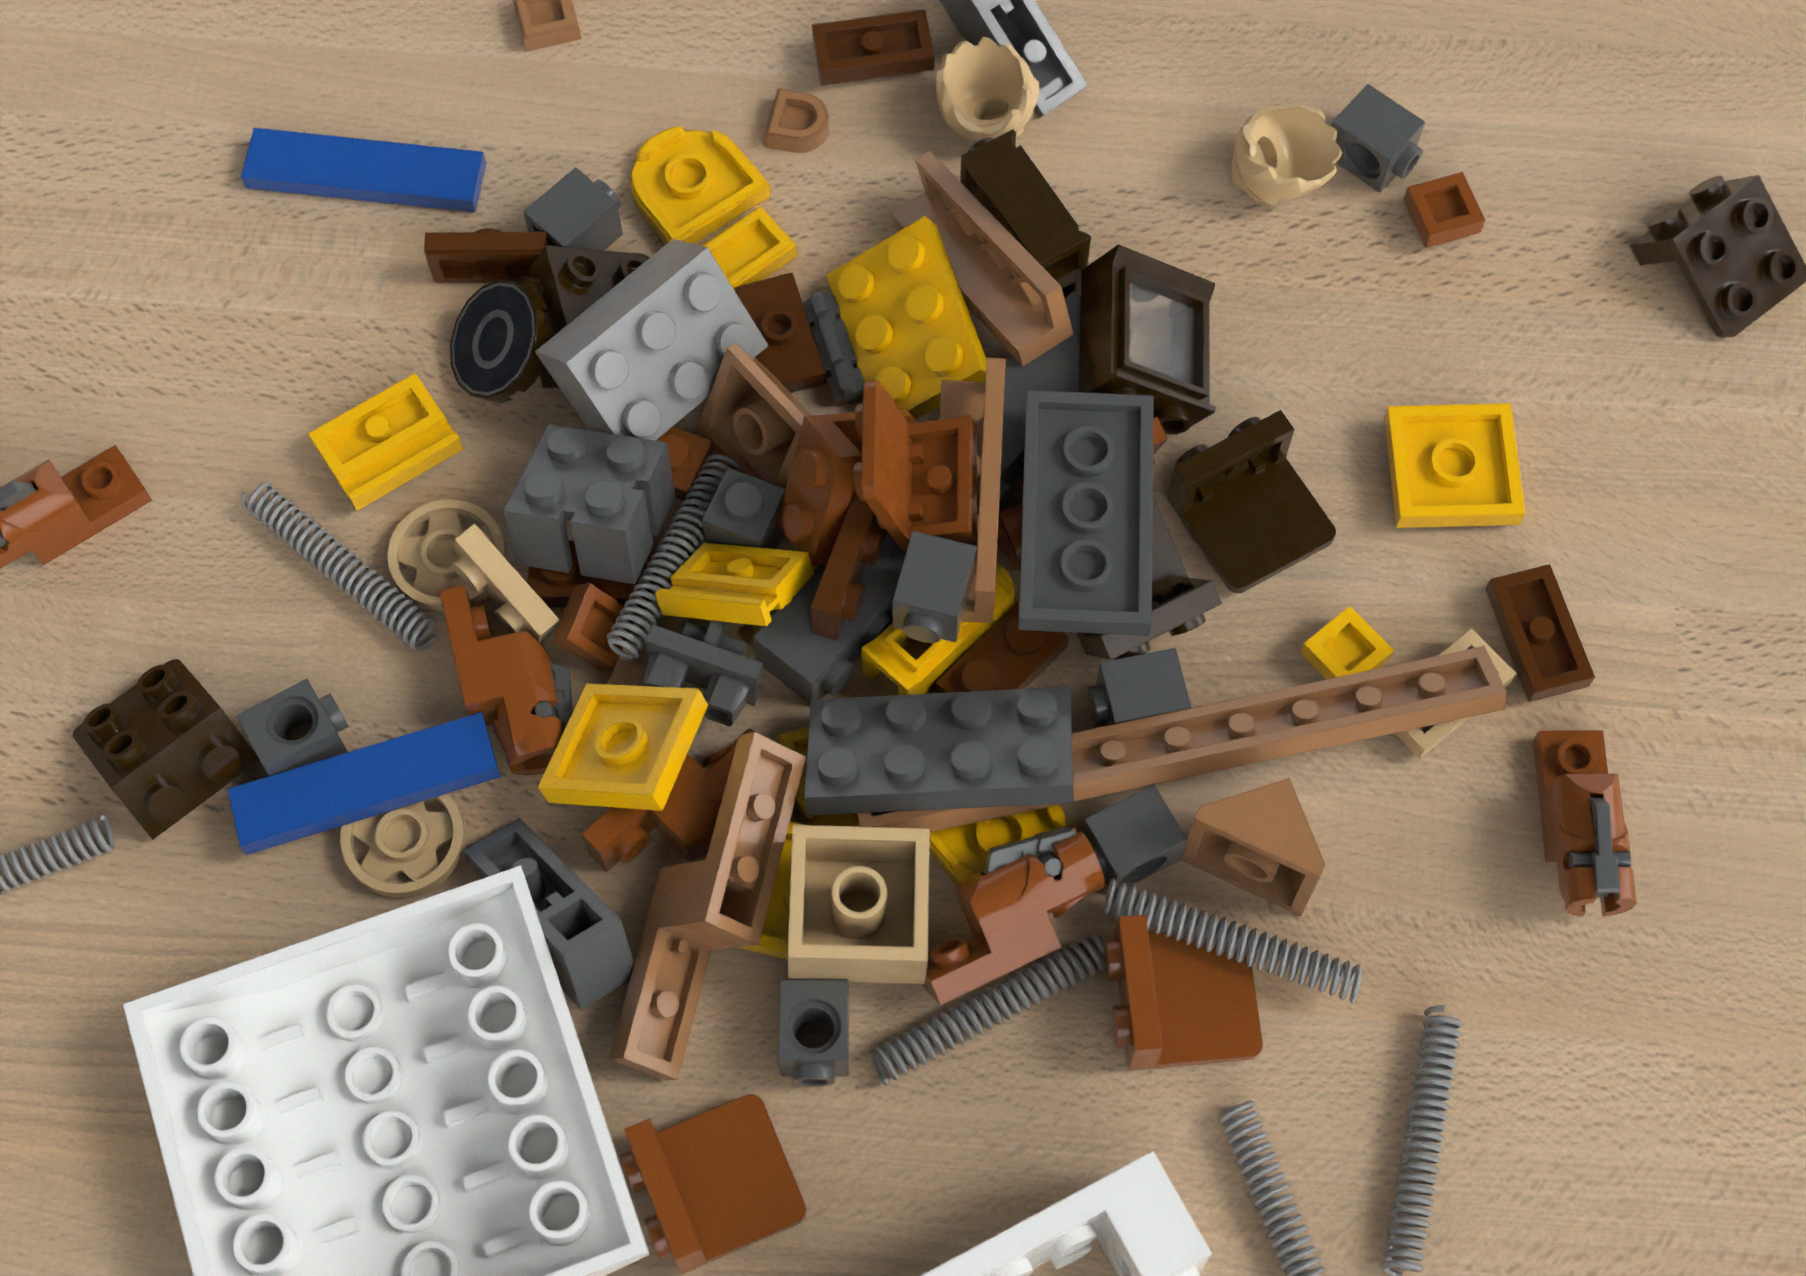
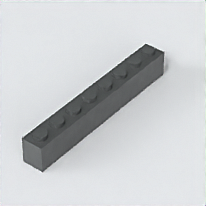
[753,291,1130,704]

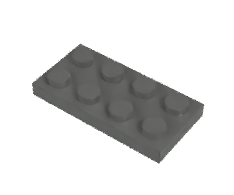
[1018,390,1154,636]
[804,686,1074,815]

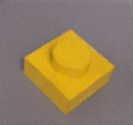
[1300,606,1394,679]

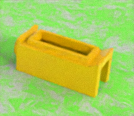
[861,562,1015,695]

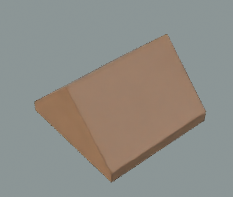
[696,344,811,489]
[1181,778,1326,916]

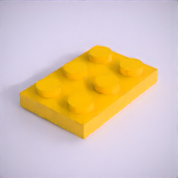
[826,216,987,419]

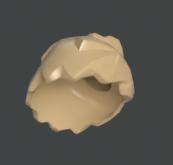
[936,37,1040,141]
[1231,102,1342,206]

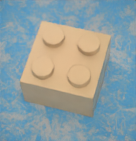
[788,825,930,984]

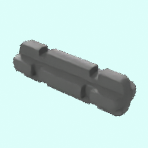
[803,291,865,403]

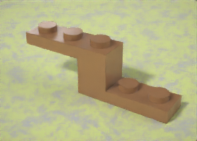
[609,732,806,1081]

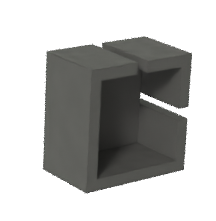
[504,424,676,584]

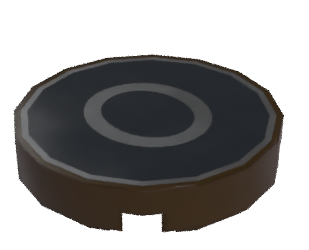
[450,280,552,403]

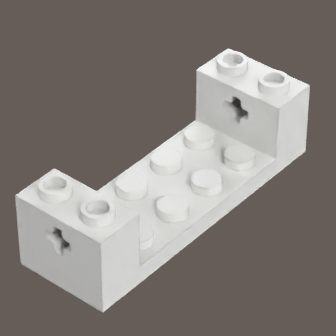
[922,1151,1212,1276]

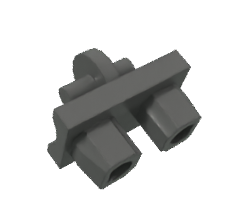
[644,620,763,727]

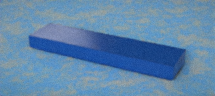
[241,128,486,213]
[227,712,501,855]

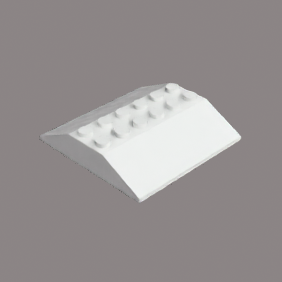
[123,865,650,1276]

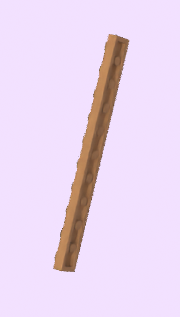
[856,646,1507,832]

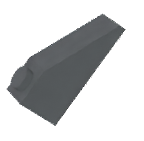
[940,0,1088,118]
[464,818,634,1011]

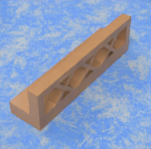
[891,151,1074,366]
[939,358,1006,623]

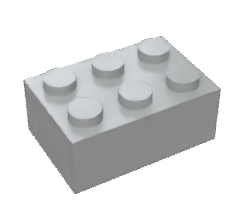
[535,239,769,441]

